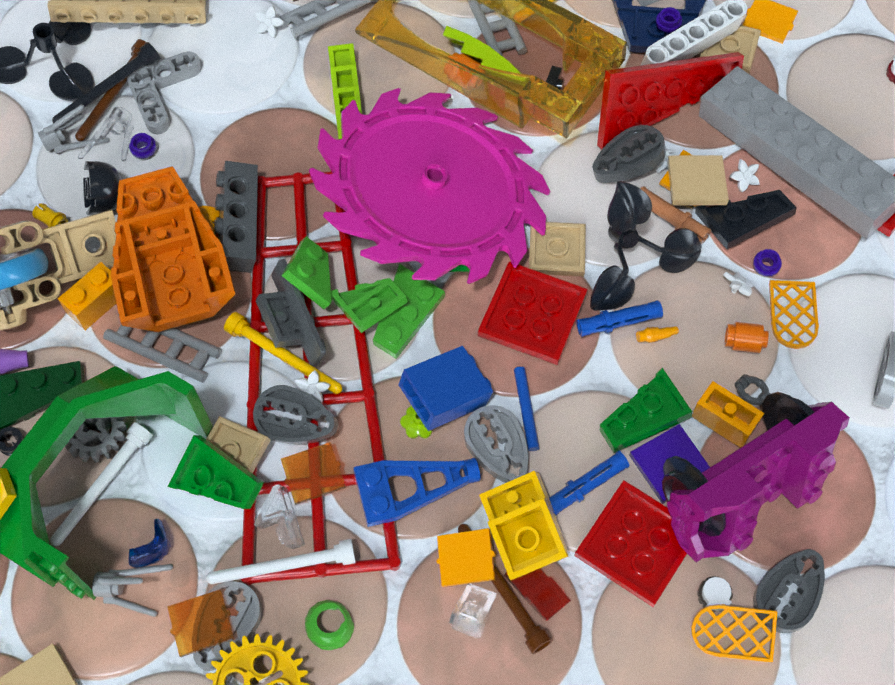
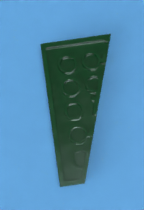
[0,361,85,430]

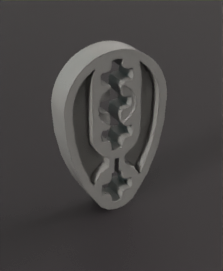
[873,331,895,409]
[464,405,528,483]
[192,581,262,671]

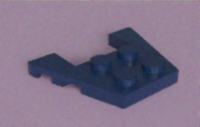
[612,0,707,53]

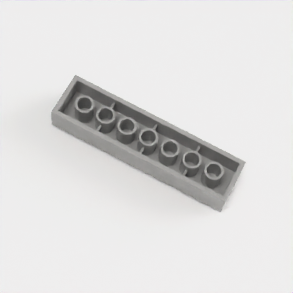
[699,66,895,239]

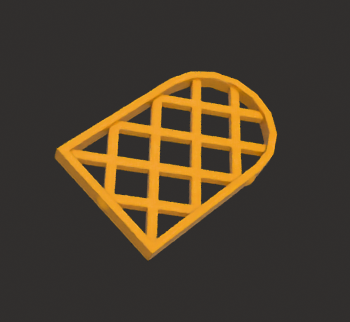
[769,280,819,349]
[691,604,777,662]

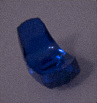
[128,519,171,568]

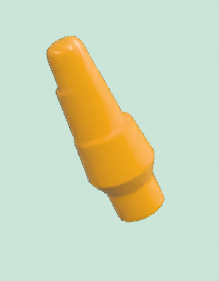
[636,326,679,343]

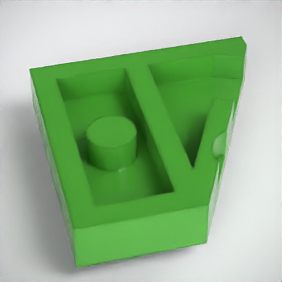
[281,236,332,309]
[331,278,408,333]

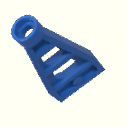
[353,458,481,527]

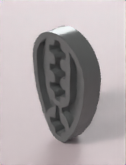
[592,125,666,183]
[253,385,338,444]
[753,549,825,633]

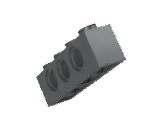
[214,161,258,273]

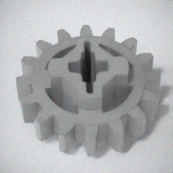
[65,417,127,463]

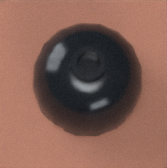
[83,161,121,215]

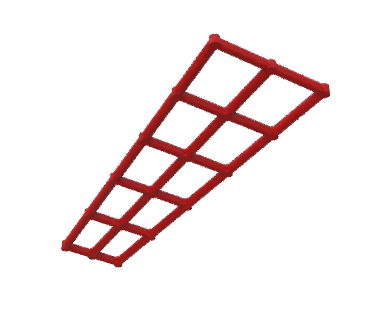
[241,171,401,585]

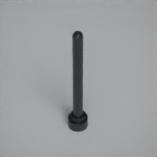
[52,42,161,123]

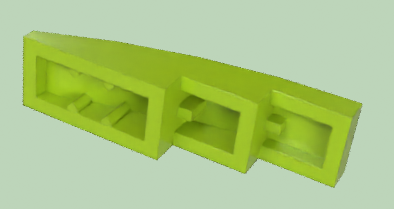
[443,26,535,91]
[328,43,362,140]

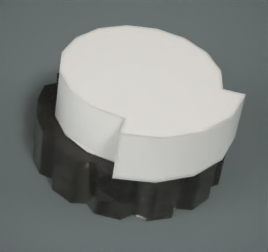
[697,576,733,612]

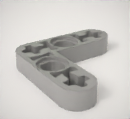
[127,51,202,135]

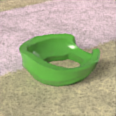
[305,600,354,650]

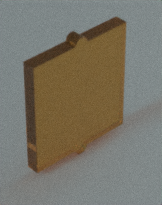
[281,442,346,505]
[167,589,235,657]

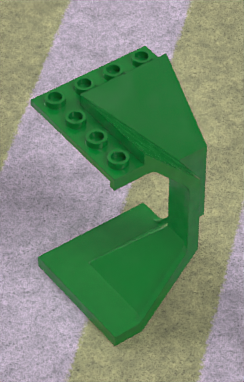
[0,366,213,600]

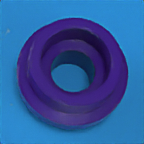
[656,7,682,32]
[129,133,156,159]
[753,249,782,276]

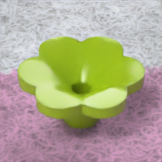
[400,406,432,439]

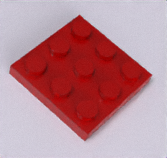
[478,261,588,365]
[574,480,687,607]

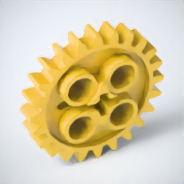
[206,634,310,685]

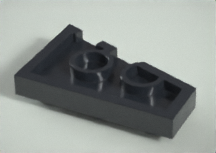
[695,190,797,249]

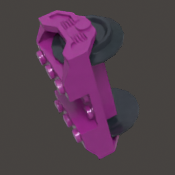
[662,392,850,563]

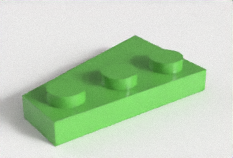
[373,264,445,359]

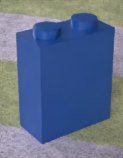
[398,345,493,431]

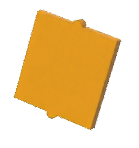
[742,0,798,44]
[436,528,496,587]

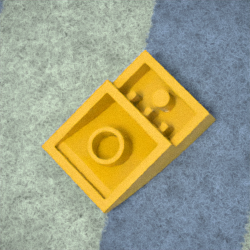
[479,471,569,581]

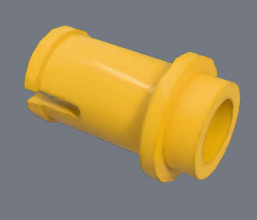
[32,203,68,227]

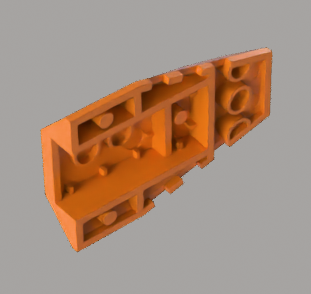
[111,166,235,332]

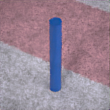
[514,367,540,451]

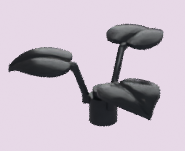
[0,20,93,100]
[590,181,702,310]

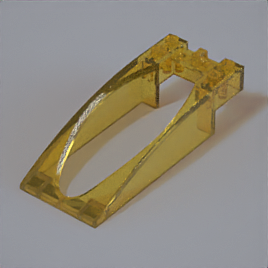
[355,0,627,139]

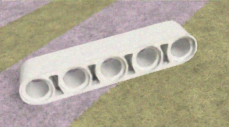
[640,0,748,66]

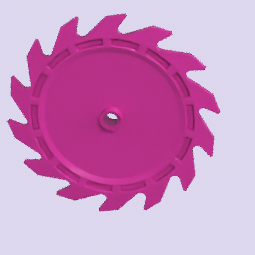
[309,88,551,284]

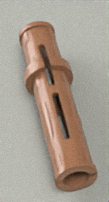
[640,186,711,244]

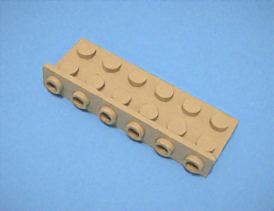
[47,0,206,24]

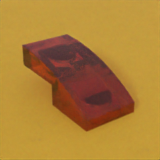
[504,568,571,621]

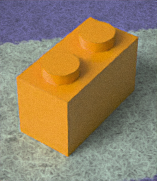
[58,262,117,331]
[692,381,764,448]

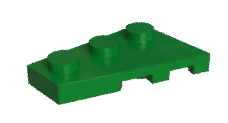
[599,368,692,453]
[167,435,264,509]

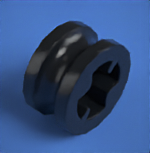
[0,427,24,456]

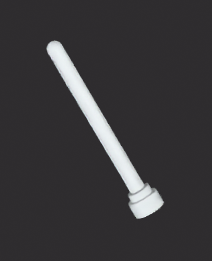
[50,422,153,546]
[206,539,356,584]

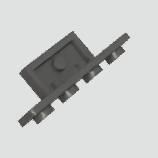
[256,259,326,367]

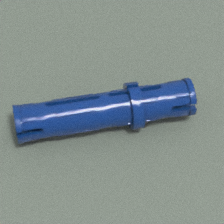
[576,300,663,337]
[549,451,630,516]

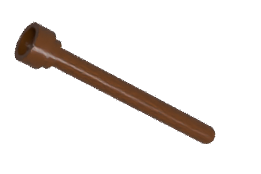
[75,39,147,142]
[458,524,553,654]

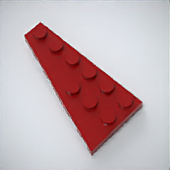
[597,52,744,149]

